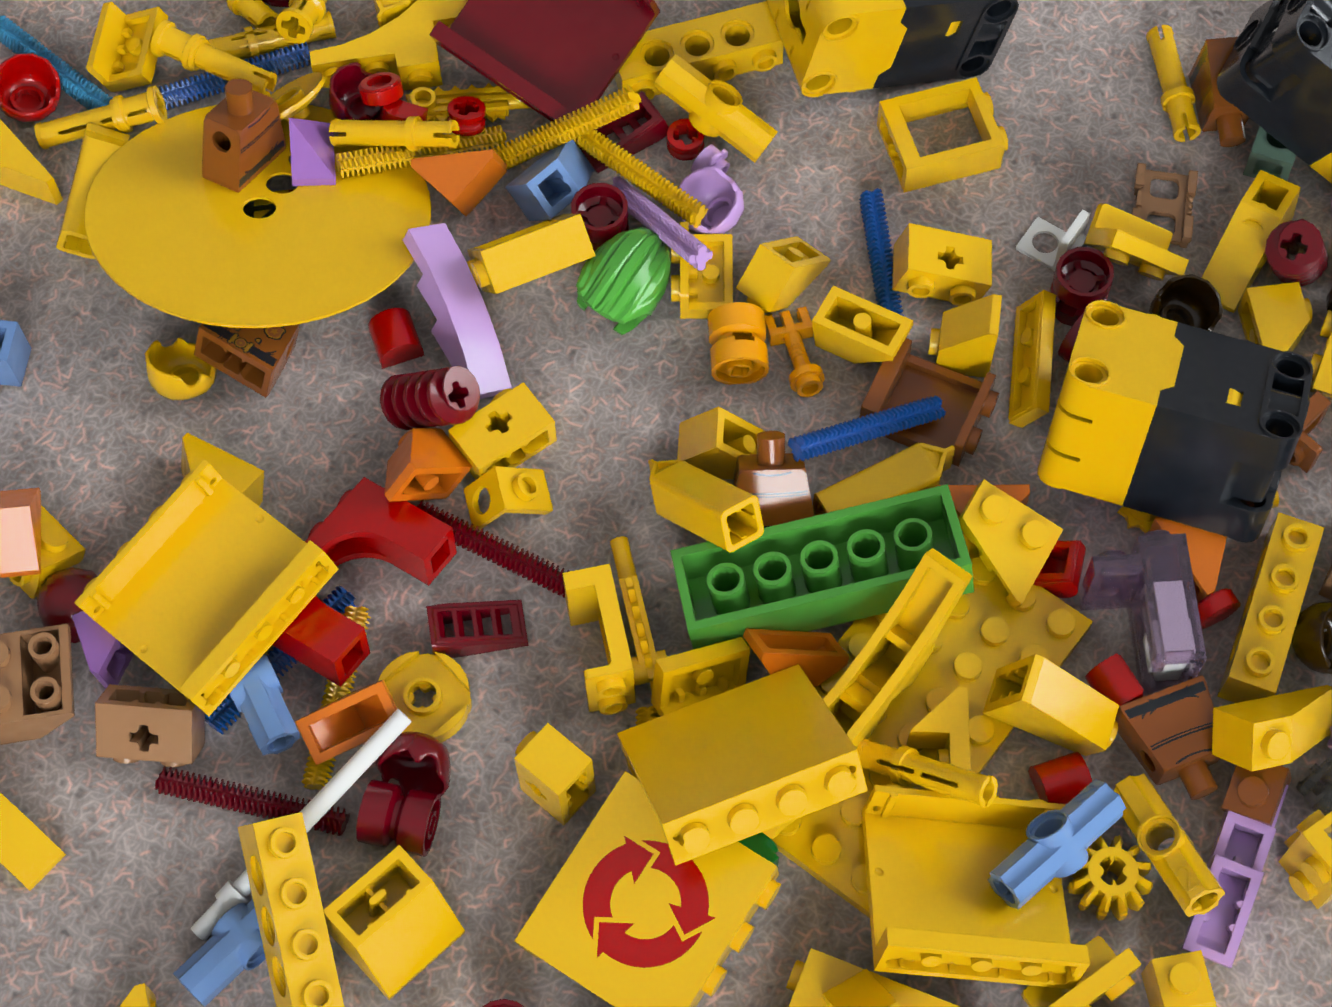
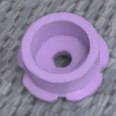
[691,144,730,174]

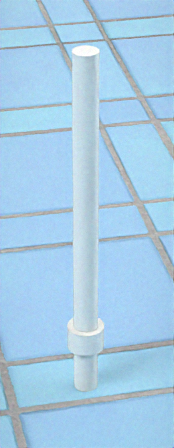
[191,709,412,941]

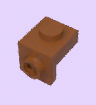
[1289,391,1332,473]
[1221,765,1292,827]

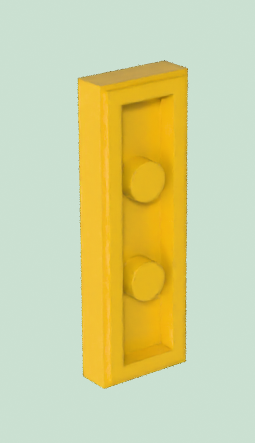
[1008,290,1056,428]

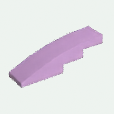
[403,223,512,399]
[1182,785,1289,968]

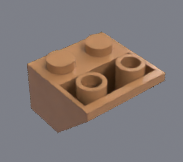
[0,624,75,745]

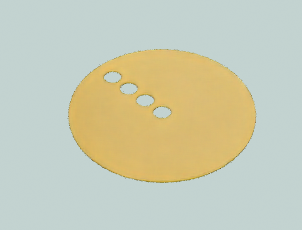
[84,105,431,328]

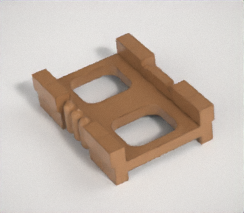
[1131,163,1198,248]

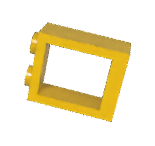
[877,77,1008,193]
[466,214,596,294]

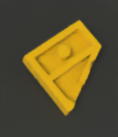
[958,479,1063,608]

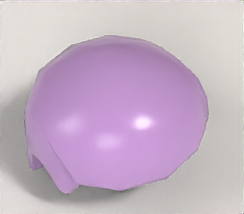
[677,167,745,234]

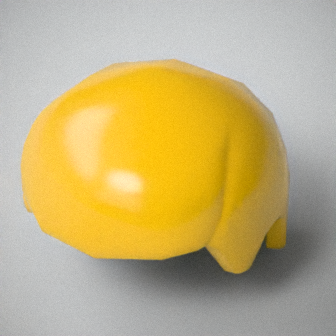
[144,337,217,400]

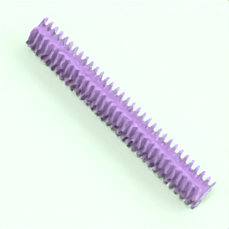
[613,176,713,271]

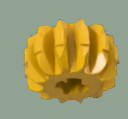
[1067,835,1153,921]

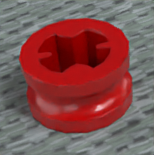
[447,96,486,137]
[667,118,705,161]

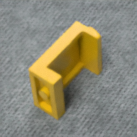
[562,563,636,715]

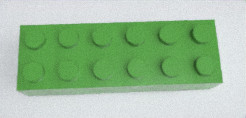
[670,484,974,650]

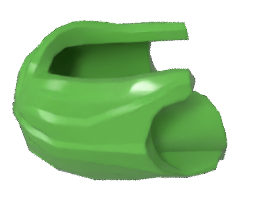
[576,227,671,335]

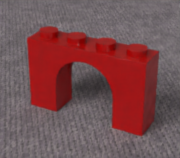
[272,477,457,687]

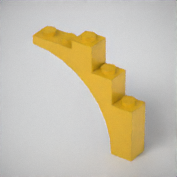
[309,0,468,91]
[762,548,973,839]

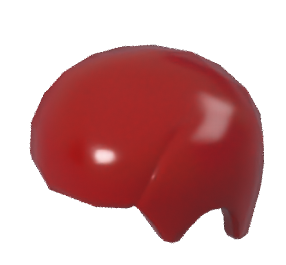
[0,53,60,122]

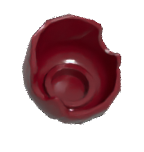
[329,62,383,120]
[37,567,98,643]
[375,732,451,796]

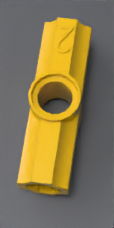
[653,54,778,163]
[1114,773,1225,917]

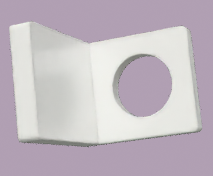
[1016,209,1090,271]

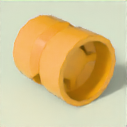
[708,302,769,385]

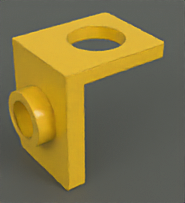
[464,466,553,530]

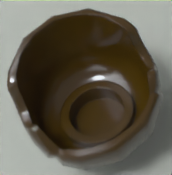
[1149,274,1223,331]
[1292,601,1332,674]

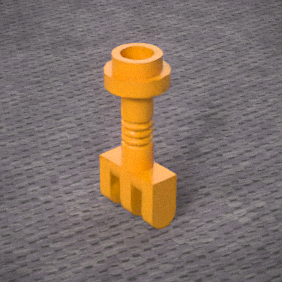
[765,306,825,397]

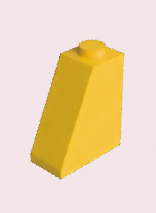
[983,654,1119,756]

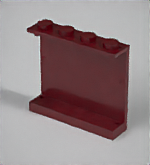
[429,0,660,123]

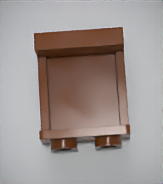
[859,338,1000,467]

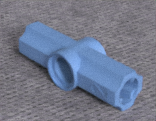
[230,653,301,755]
[988,779,1126,910]
[173,899,266,1007]

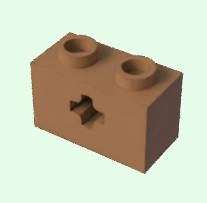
[95,684,205,767]

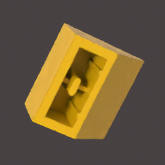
[324,845,465,1000]

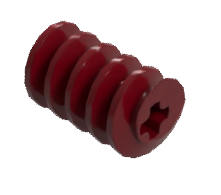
[1265,219,1329,287]
[380,366,480,430]

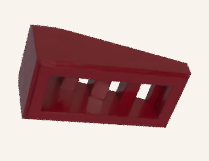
[577,91,669,173]
[426,600,529,658]

